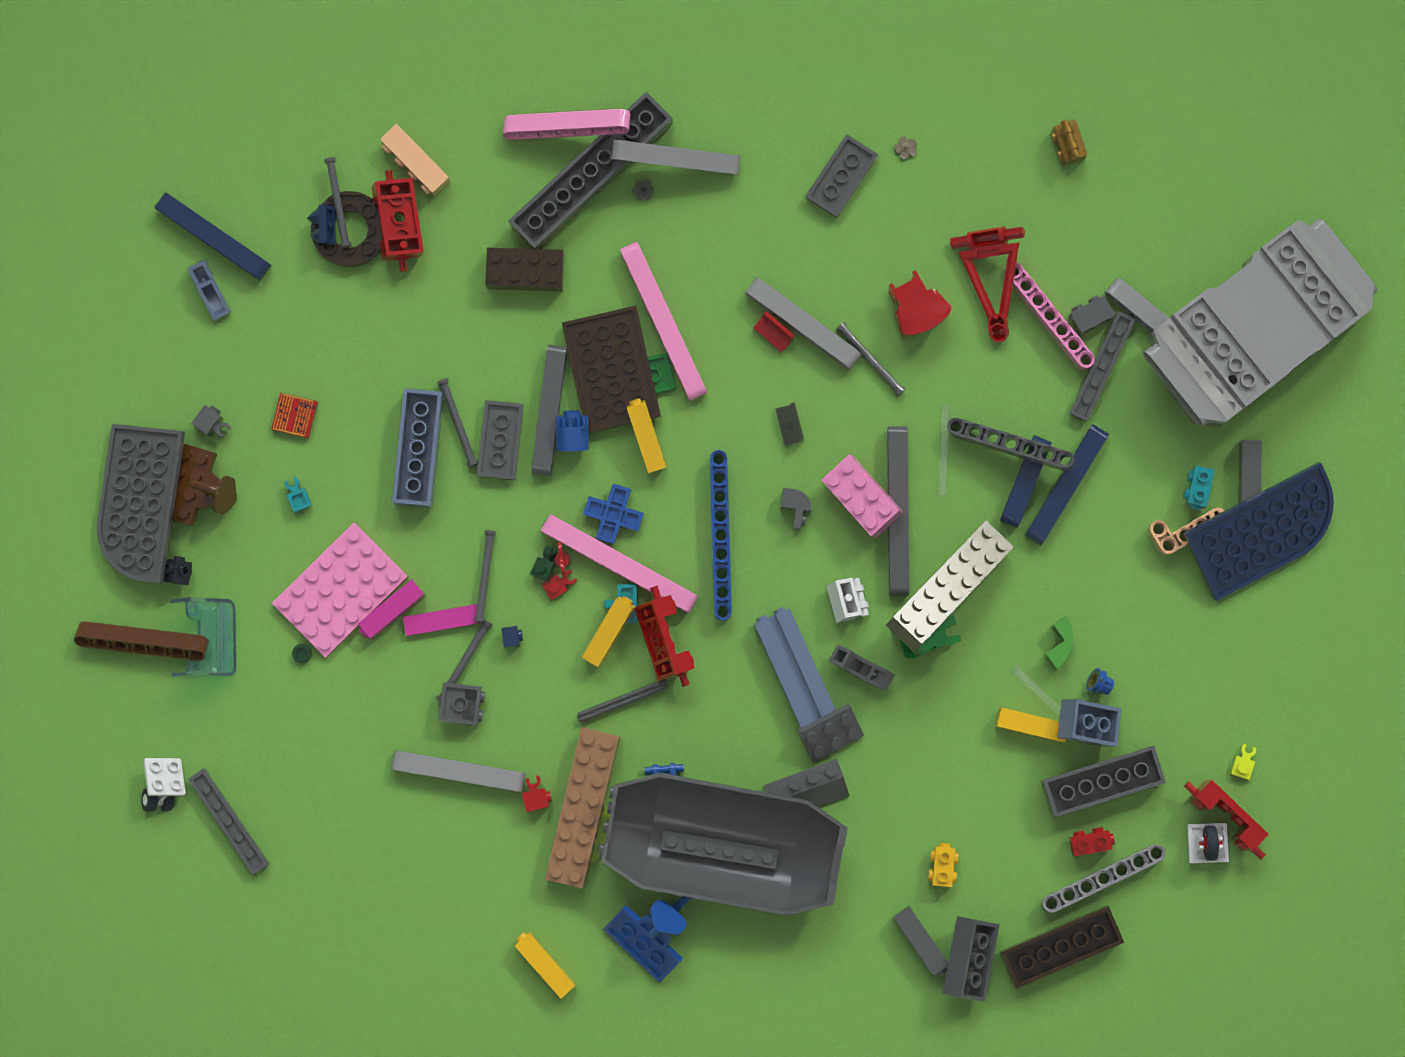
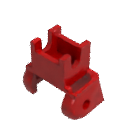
[888,270,952,337]

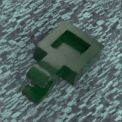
[530,545,557,582]

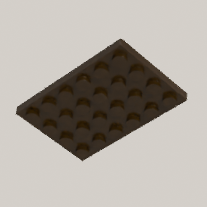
[562,306,661,434]

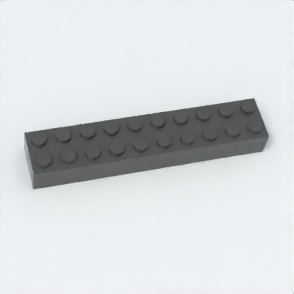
[508,92,673,249]

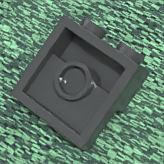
[438,682,485,726]

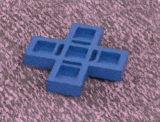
[583,484,644,544]

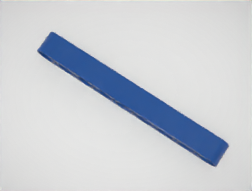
[710,450,732,621]

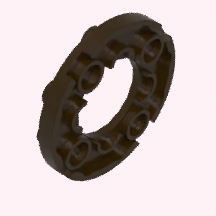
[311,191,382,267]

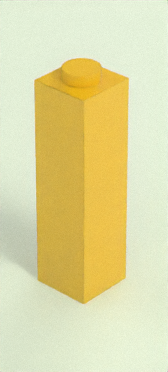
[627,398,666,473]
[582,596,636,667]
[995,707,1066,743]
[515,932,576,999]

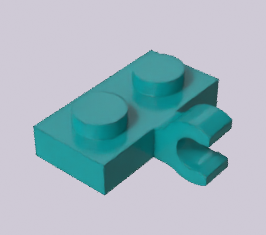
[604,584,637,623]

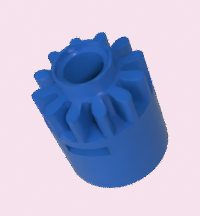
[556,410,589,451]

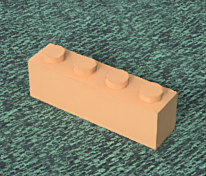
[380,124,450,196]

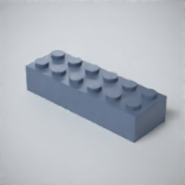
[392,388,444,508]

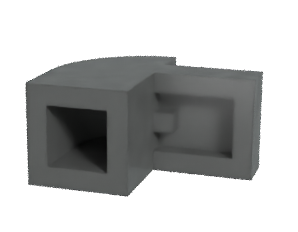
[780,488,811,531]

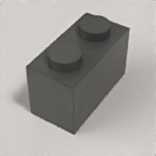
[1069,295,1115,336]

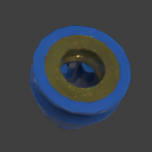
[1086,668,1114,695]

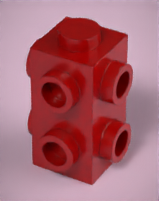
[1069,827,1115,856]

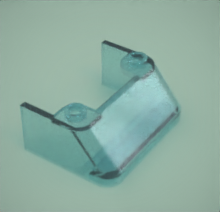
[170,597,236,677]

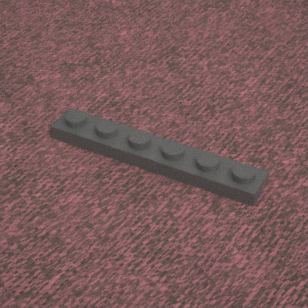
[1069,311,1136,422]
[188,768,270,875]
[661,830,779,870]

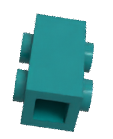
[1183,466,1215,511]

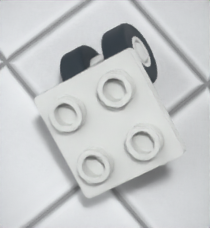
[141,758,185,812]

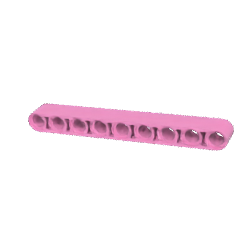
[620,242,707,401]
[540,514,698,613]

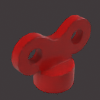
[554,542,570,576]

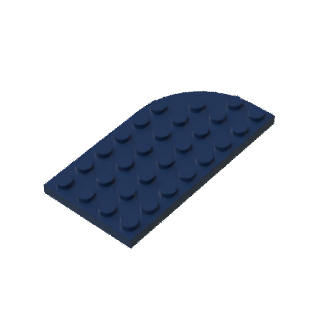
[1184,462,1334,601]

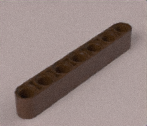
[74,621,209,661]

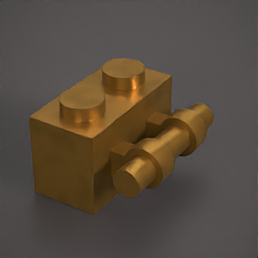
[1050,119,1087,166]

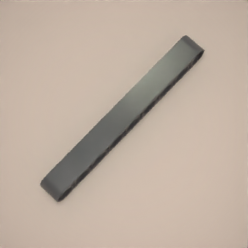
[887,426,909,596]

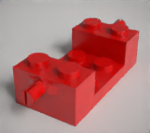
[371,170,424,272]
[635,585,695,687]
[1183,780,1269,860]

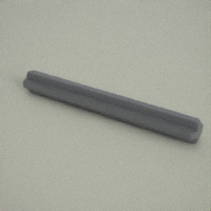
[577,679,668,722]

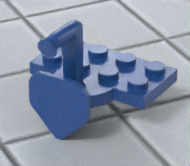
[603,896,693,983]

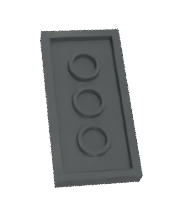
[805,134,878,218]
[477,400,524,480]

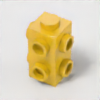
[928,843,958,887]

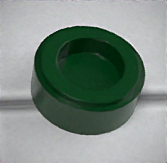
[292,644,312,663]

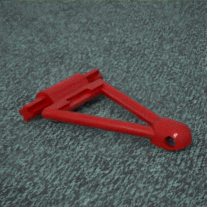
[950,226,1026,342]

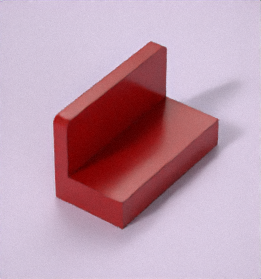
[753,311,795,353]

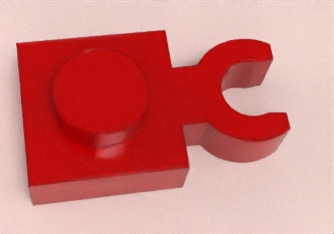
[541,570,578,600]

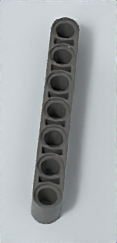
[531,344,567,476]
[947,418,1076,472]

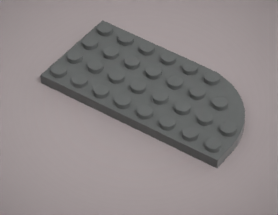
[97,424,185,584]

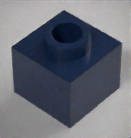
[501,626,523,648]

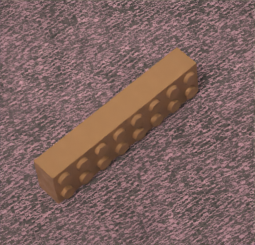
[545,727,621,888]

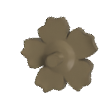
[894,136,917,159]

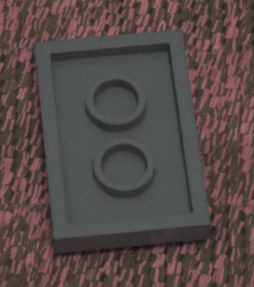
[797,703,864,762]

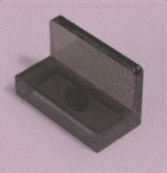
[775,402,804,446]

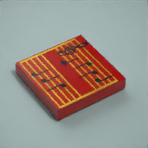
[271,392,318,439]

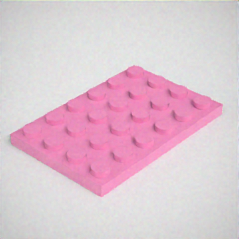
[272,522,408,658]

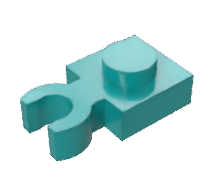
[284,477,312,513]

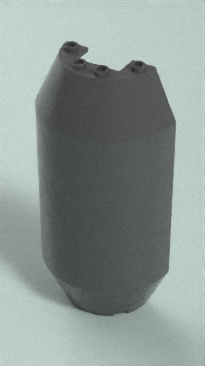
[599,773,848,915]

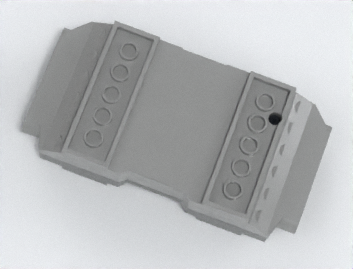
[1143,219,1377,427]

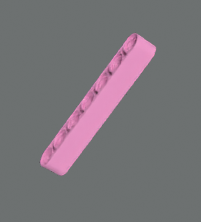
[503,109,631,140]
[1004,262,1095,371]

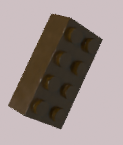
[485,247,564,292]

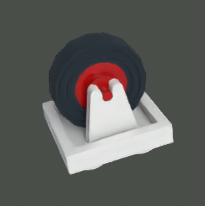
[1187,823,1229,863]

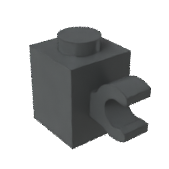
[191,405,231,438]

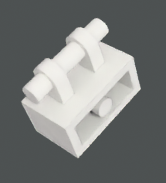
[826,578,869,623]

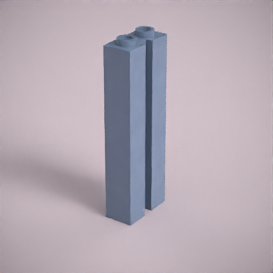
[754,607,835,728]

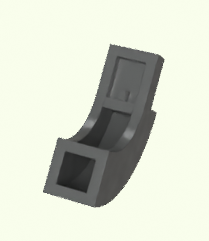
[829,644,895,692]

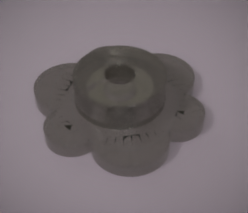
[632,179,654,200]

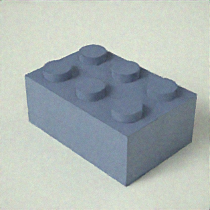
[1057,699,1121,747]

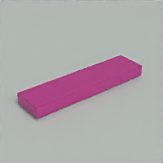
[403,604,480,636]

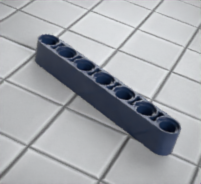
[154,192,271,281]
[1025,424,1109,545]

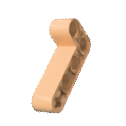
[1147,508,1225,555]

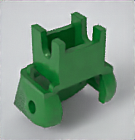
[891,615,961,659]

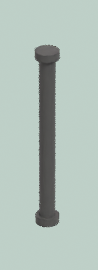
[324,157,352,248]
[836,322,906,397]
[437,378,478,468]
[474,530,496,623]
[436,620,493,701]

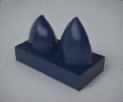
[307,204,336,246]

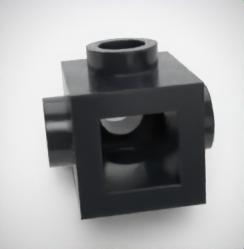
[163,556,192,585]

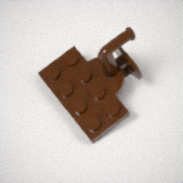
[172,444,237,526]

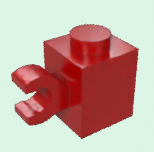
[522,775,552,812]

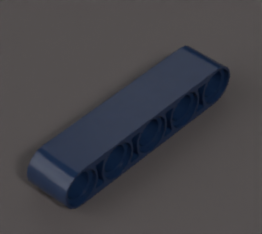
[1000,435,1052,528]

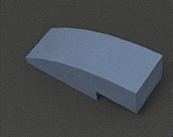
[187,259,231,320]

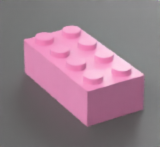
[821,454,904,538]

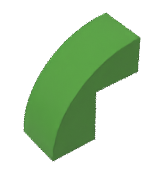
[1044,616,1073,670]

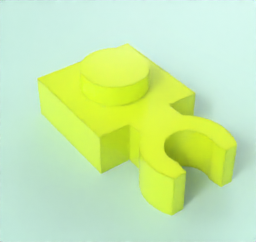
[1230,744,1256,780]

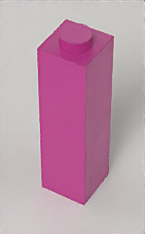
[358,579,426,639]

